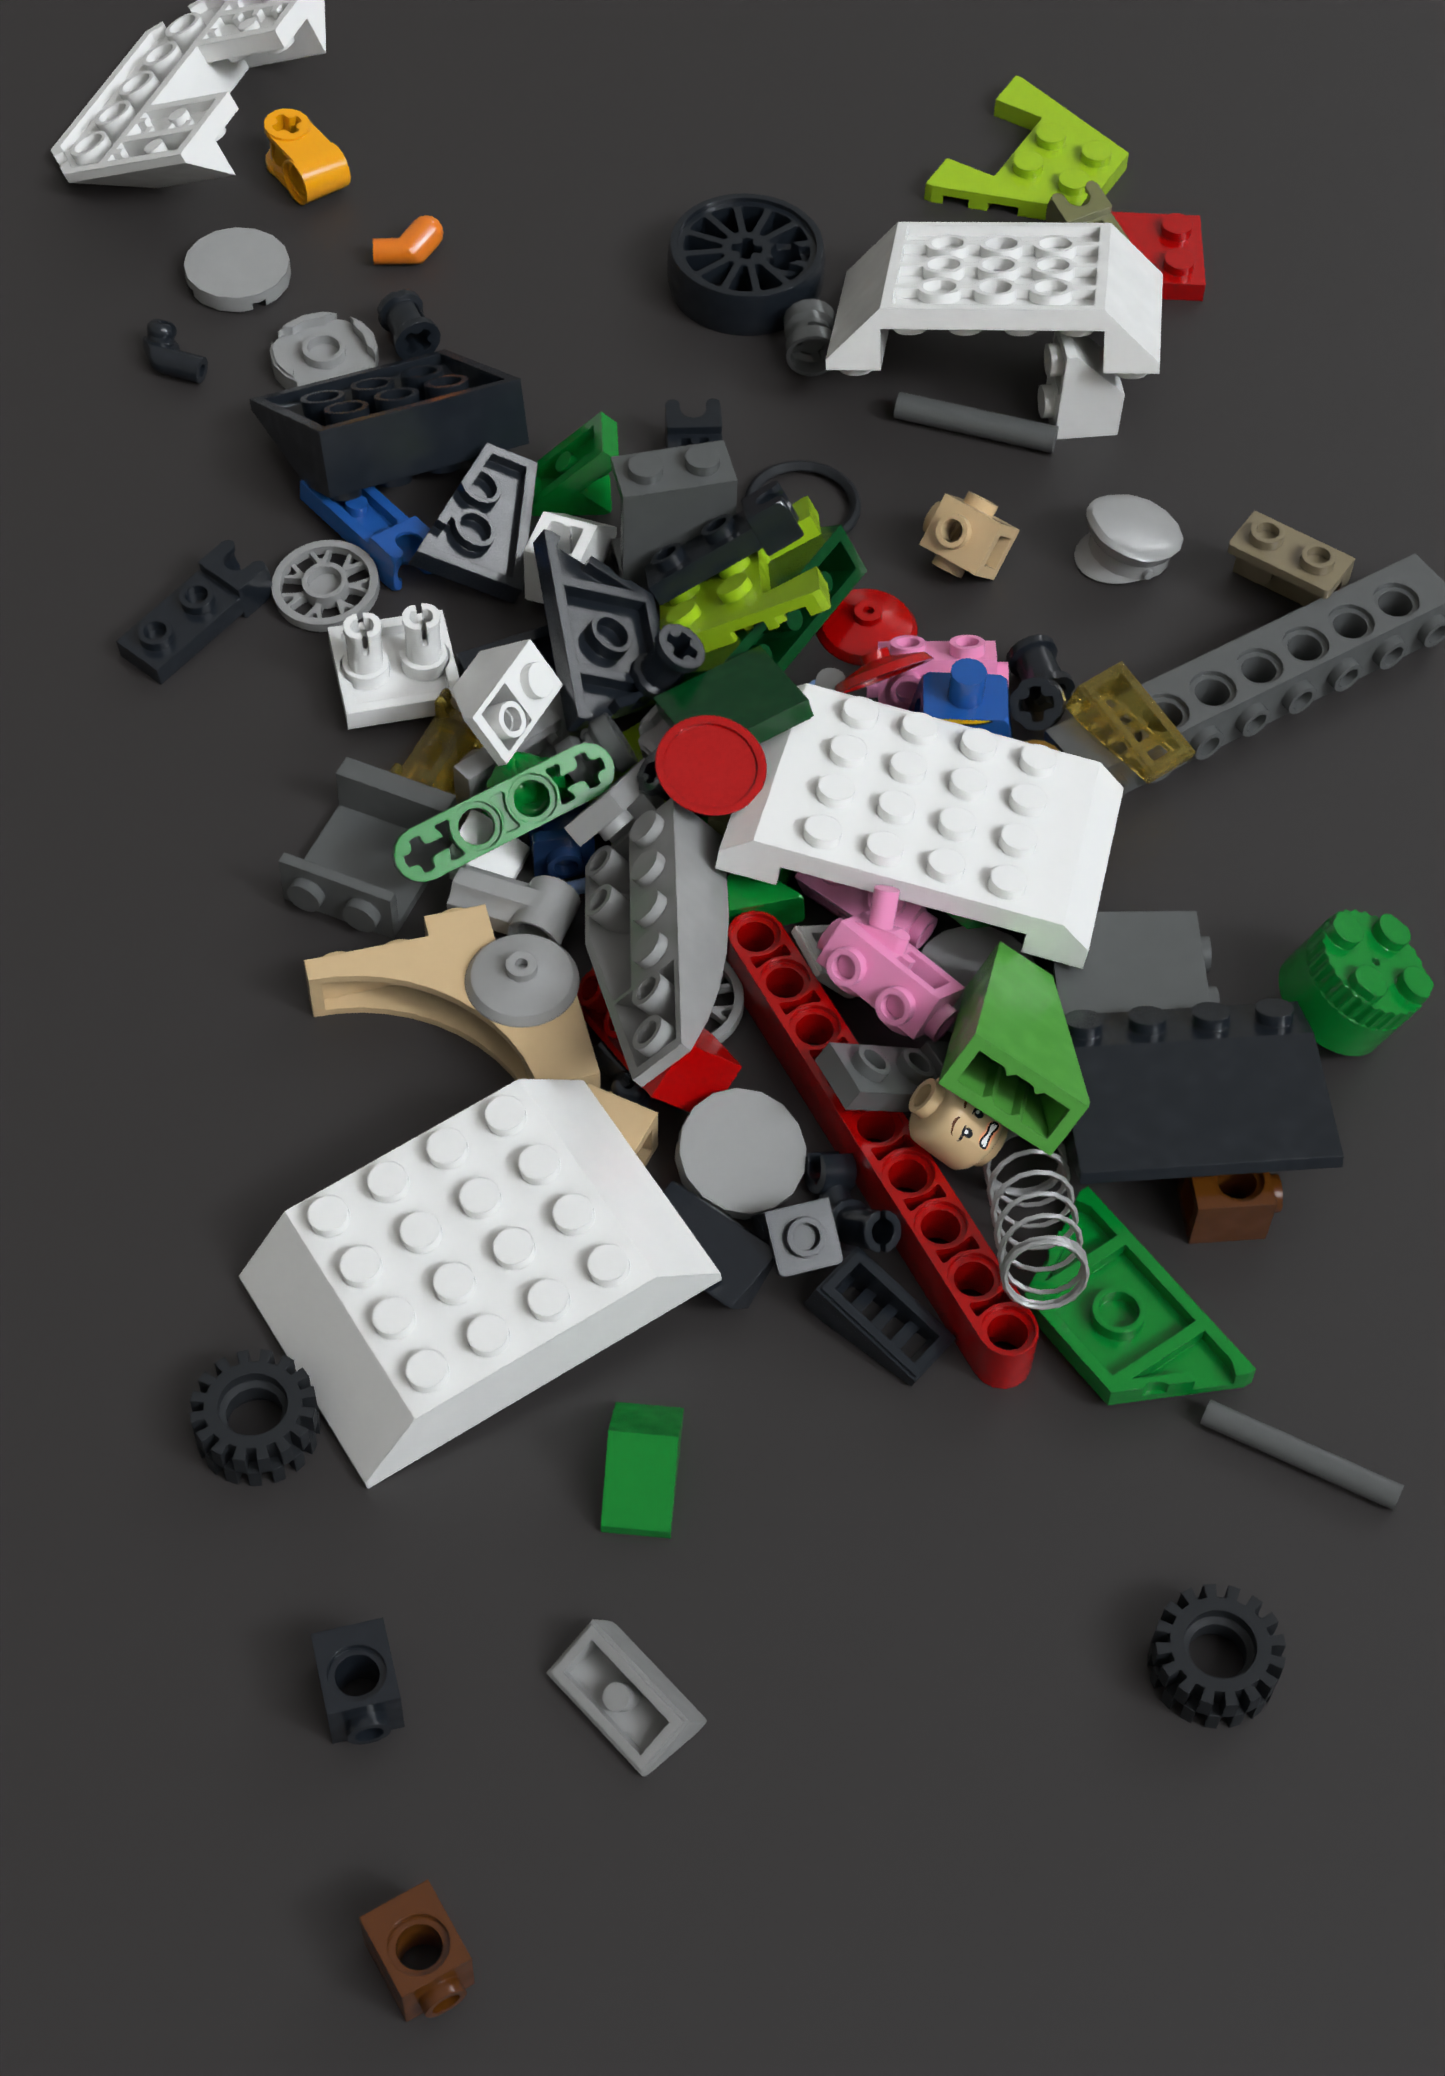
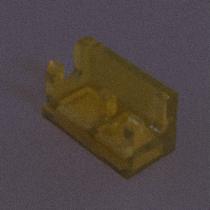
[389,688,483,795]

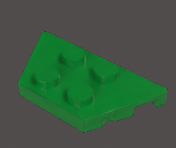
[1024,1186,1256,1406]

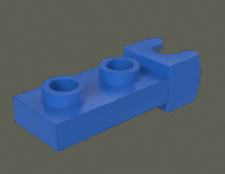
[300,480,432,591]

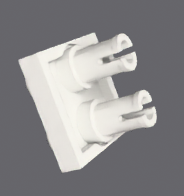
[327,603,460,730]

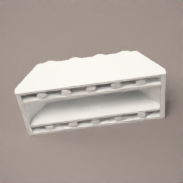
[239,1079,722,1489]

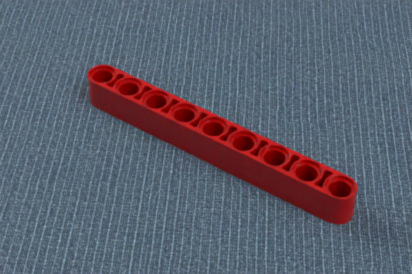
[726,910,1039,1389]

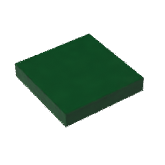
[653,645,814,743]

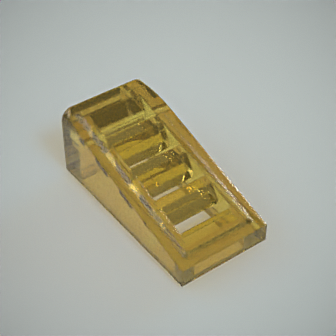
[1065,661,1196,784]

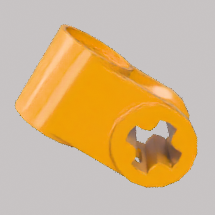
[264,108,351,205]

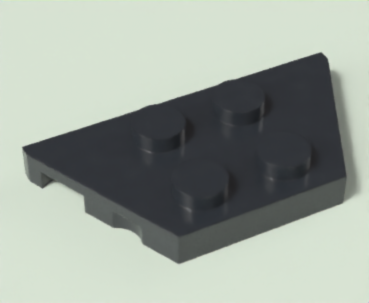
[533,529,661,732]

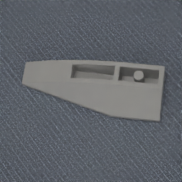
[585,798,729,1087]

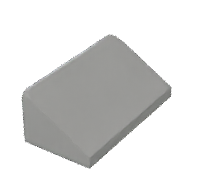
[546,1619,707,1776]

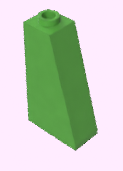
[938,941,1090,1156]

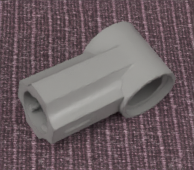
[447,865,581,945]

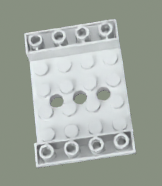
[825,222,1163,379]

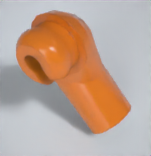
[373,215,444,265]

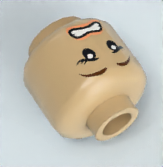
[909,1077,1008,1170]

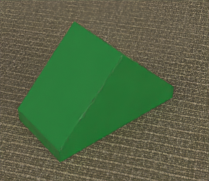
[601,1402,684,1539]

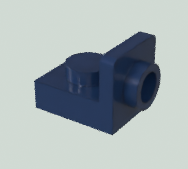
[527,803,595,879]

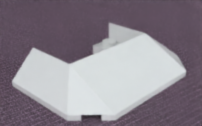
[51,0,326,188]

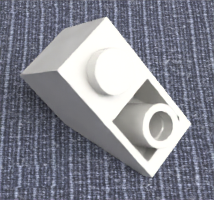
[1038,331,1125,439]
[523,511,617,604]
[451,639,563,766]

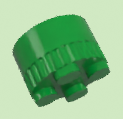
[1278,909,1434,1056]

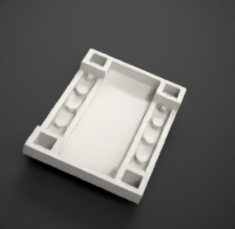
[715,683,1124,969]

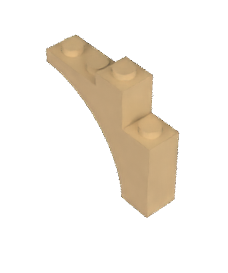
[304,904,600,1088]

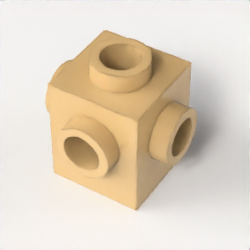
[919,491,1020,581]

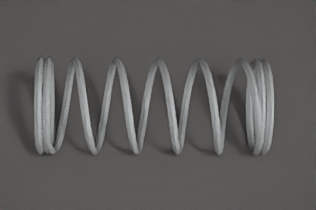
[983,1129,1090,1311]

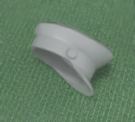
[1074,494,1183,584]

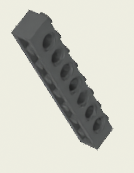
[1043,553,1445,797]

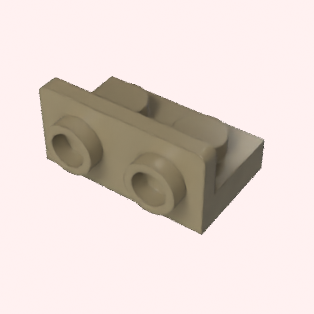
[1227,510,1355,606]

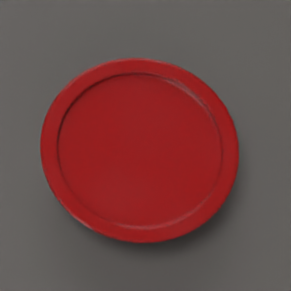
[816,588,918,666]
[834,647,934,694]
[655,715,767,816]

